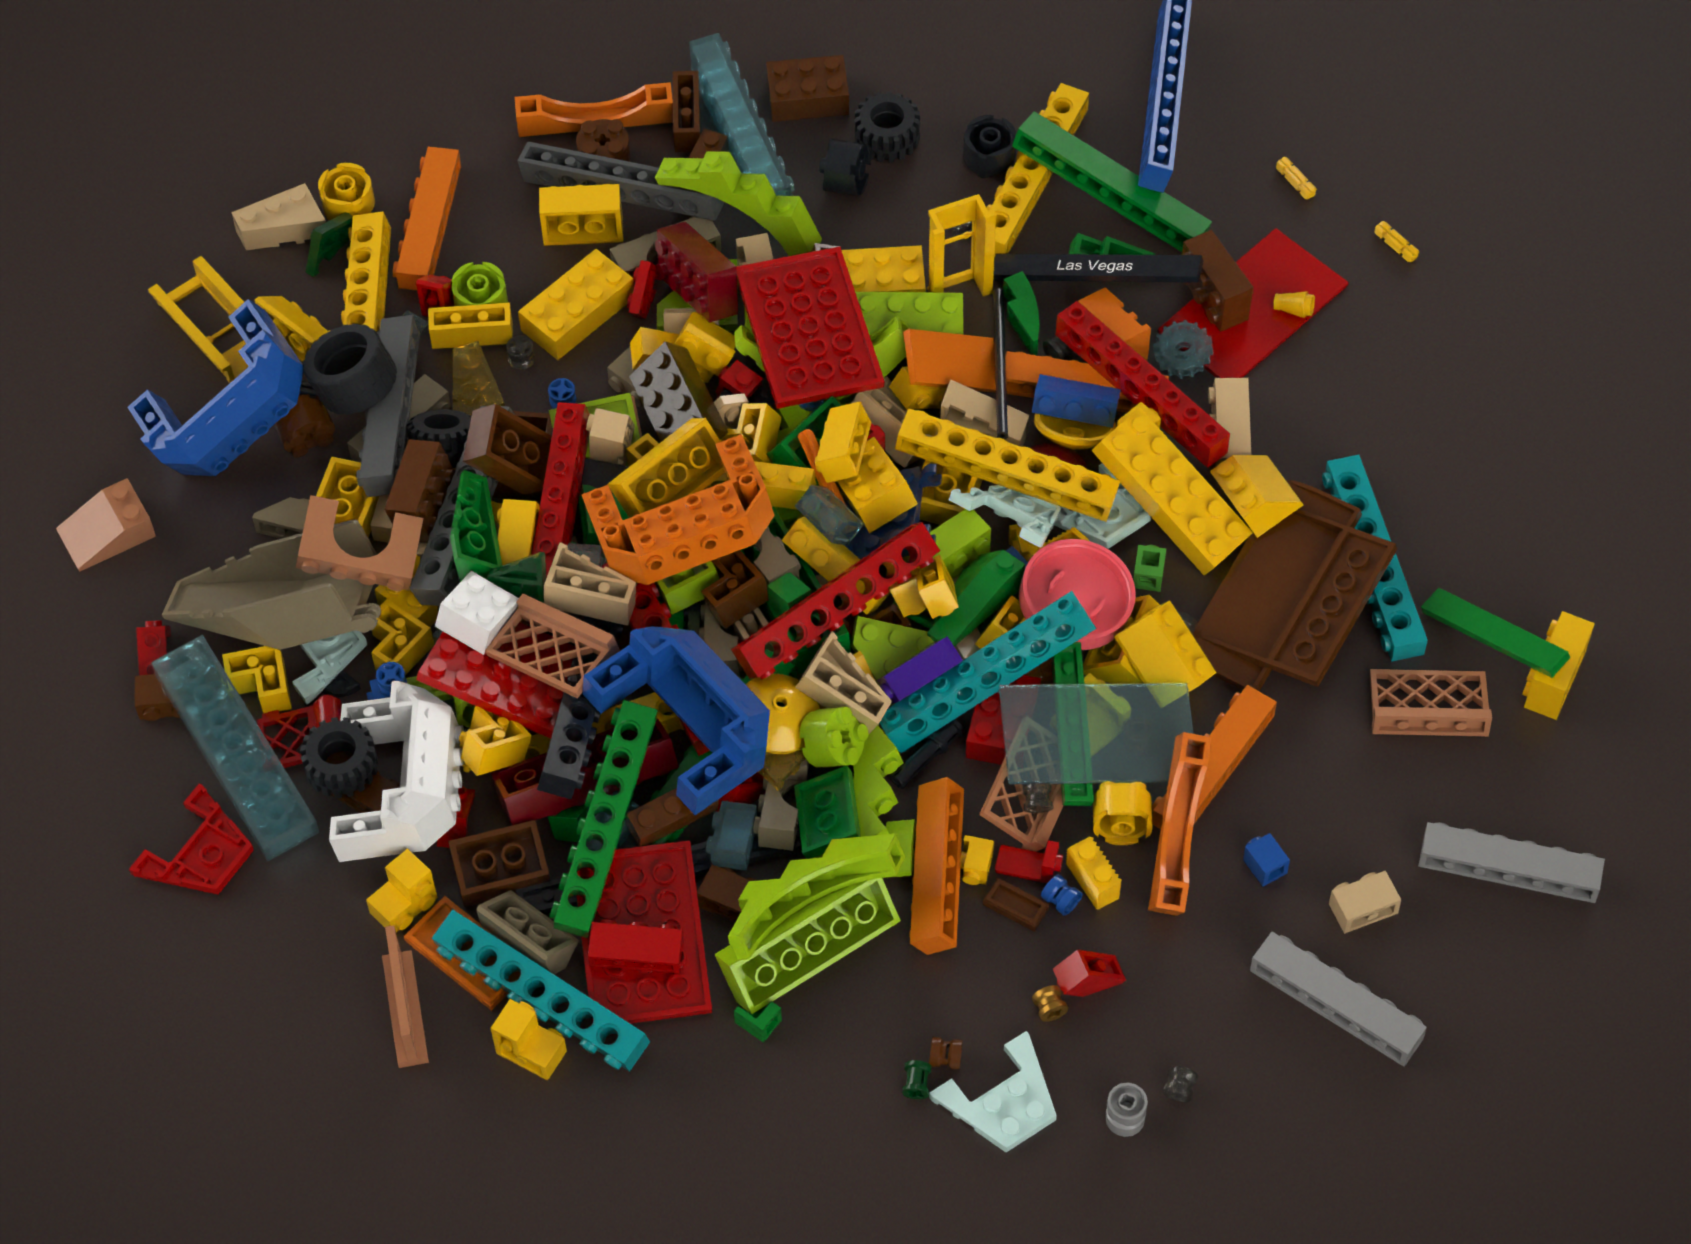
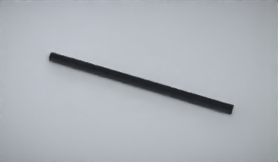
[993,288,1008,440]

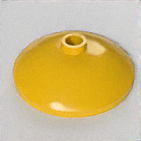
[1034,413,1117,450]
[746,674,820,754]

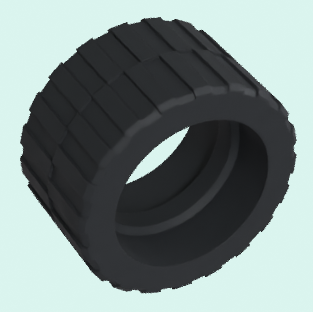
[303,324,397,415]

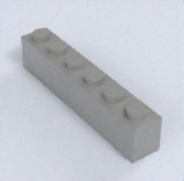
[1418,822,1605,903]
[1250,932,1427,1067]

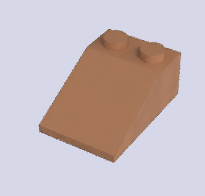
[56,478,156,572]

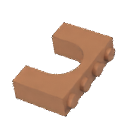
[296,495,423,591]

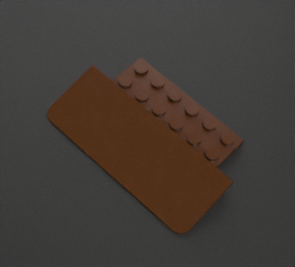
[1191,480,1397,691]

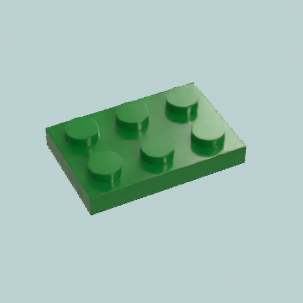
[794,766,861,859]

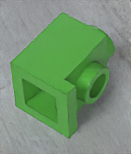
[1133,545,1166,592]

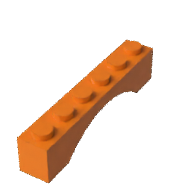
[515,82,673,137]
[1148,732,1212,916]

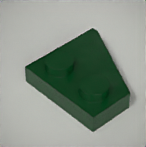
[305,213,353,277]
[488,552,546,603]

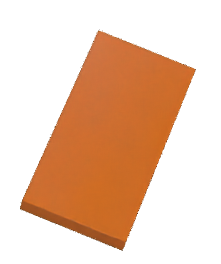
[903,329,996,393]
[404,896,521,1011]

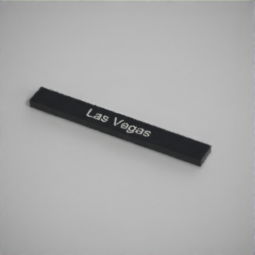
[993,254,1204,283]

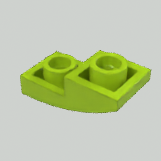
[883,819,916,878]

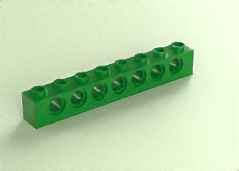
[550,700,658,939]

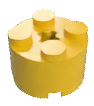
[318,163,375,220]
[1093,781,1152,845]

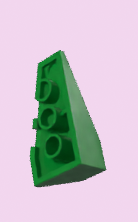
[450,470,502,582]
[927,550,1025,647]

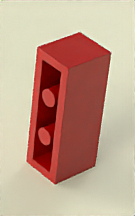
[588,919,683,973]

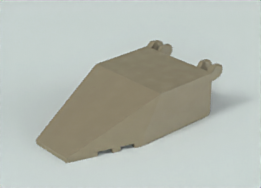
[162,520,382,650]

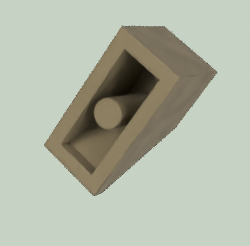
[252,497,309,539]

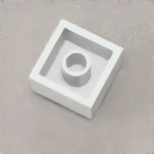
[435,571,519,655]

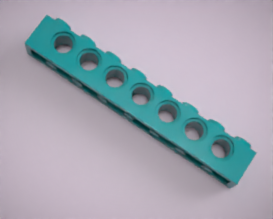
[1322,455,1428,662]
[879,591,1096,754]
[431,909,650,1072]

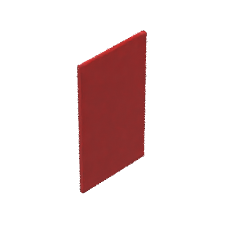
[1158,228,1349,378]

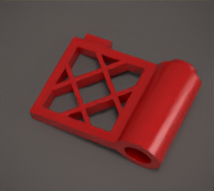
[257,695,343,773]

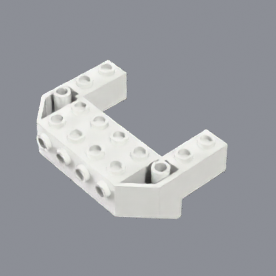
[329,681,465,862]

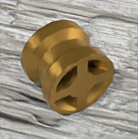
[1032,985,1069,1022]

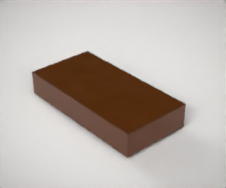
[983,878,1049,932]

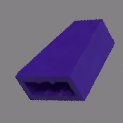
[877,636,963,705]

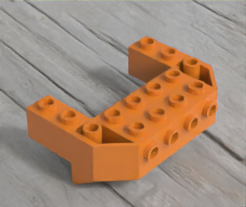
[581,434,775,585]

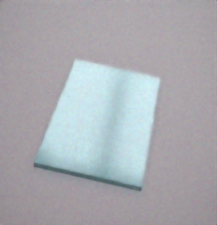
[998,683,1194,784]

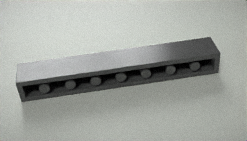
[356,315,420,497]

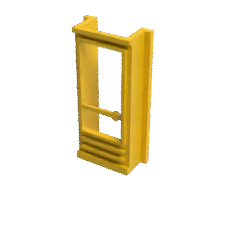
[927,194,996,297]
[148,256,248,383]

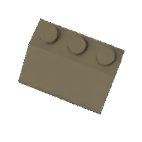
[477,890,579,974]

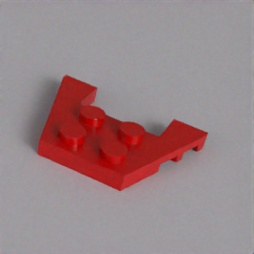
[129,783,254,895]

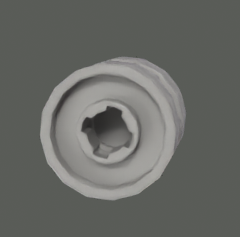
[1105,1083,1148,1137]

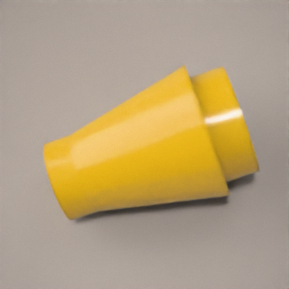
[1274,291,1315,318]

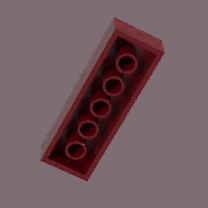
[491,718,679,825]

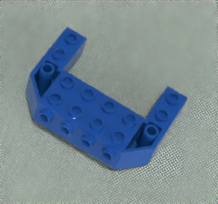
[127,299,304,476]
[582,626,770,815]

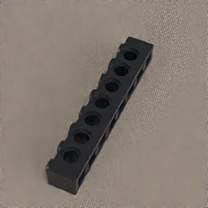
[537,616,624,799]

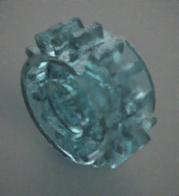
[1153,320,1213,379]

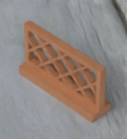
[485,594,620,698]
[1369,669,1492,737]
[979,717,1064,852]
[382,925,429,1068]

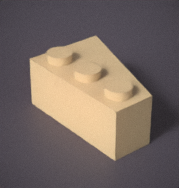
[231,183,326,251]

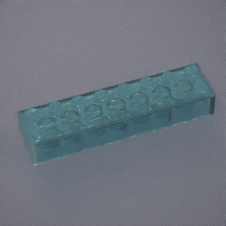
[689,33,795,228]
[151,635,319,862]

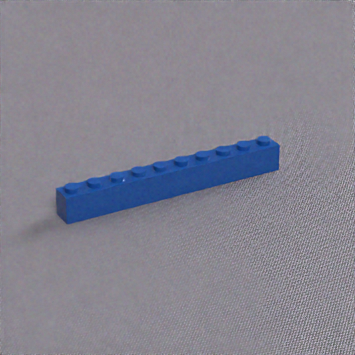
[1138,0,1192,193]

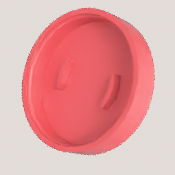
[1019,539,1136,650]

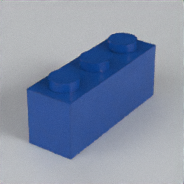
[1032,374,1121,428]

